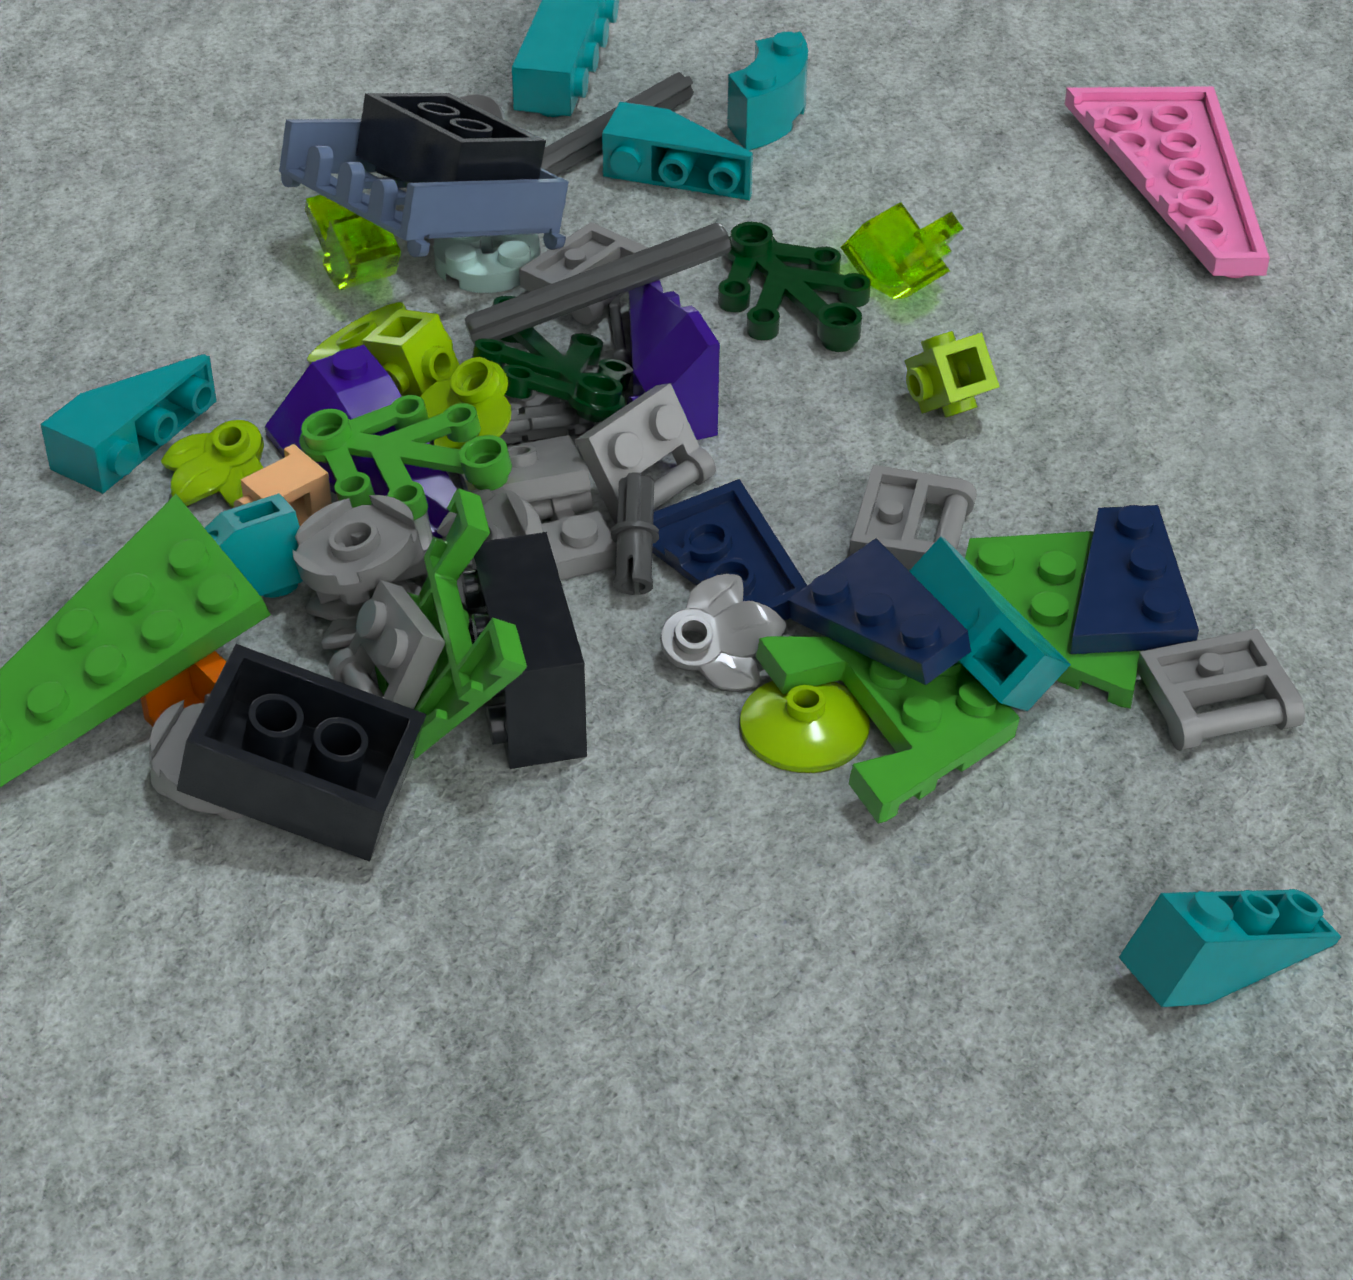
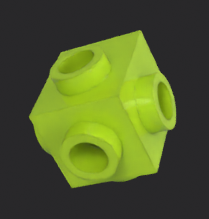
[362,309,460,396]
[904,331,1000,418]

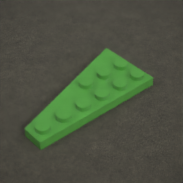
[0,494,271,787]

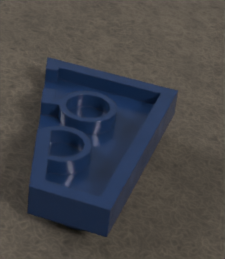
[653,479,807,621]
[1070,505,1199,654]
[787,538,971,685]

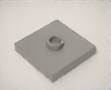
[458,435,591,503]

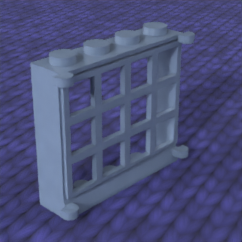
[279,119,569,257]

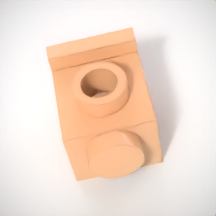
[234,444,332,526]

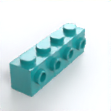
[512,0,619,117]

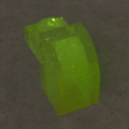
[304,195,401,290]
[840,202,964,299]

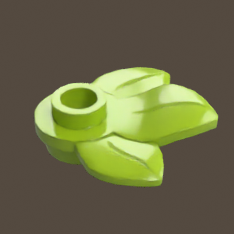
[420,357,512,449]
[161,420,264,508]

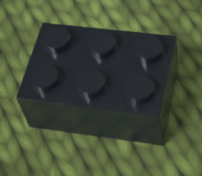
[356,93,546,188]
[461,532,587,769]
[176,644,427,862]

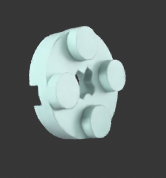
[433,234,540,293]

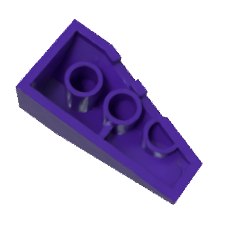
[627,280,720,440]
[265,345,457,539]

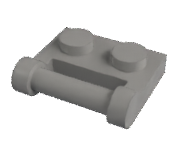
[519,222,648,325]
[575,383,716,524]
[849,465,977,569]
[329,580,445,709]
[1137,629,1305,751]

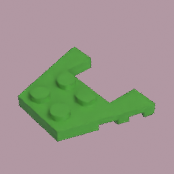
[375,488,527,759]
[965,531,1140,709]
[756,636,1020,824]

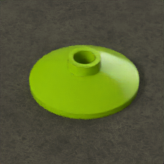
[307,302,407,364]
[740,681,870,773]

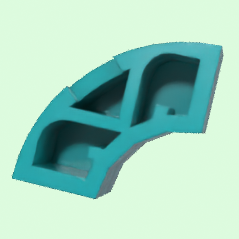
[727,31,808,150]

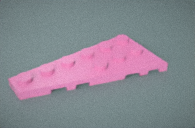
[1065,86,1270,278]

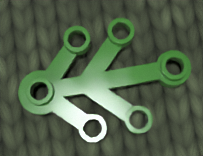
[299,395,512,520]

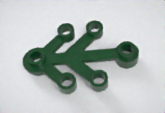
[718,222,871,352]
[472,296,632,422]

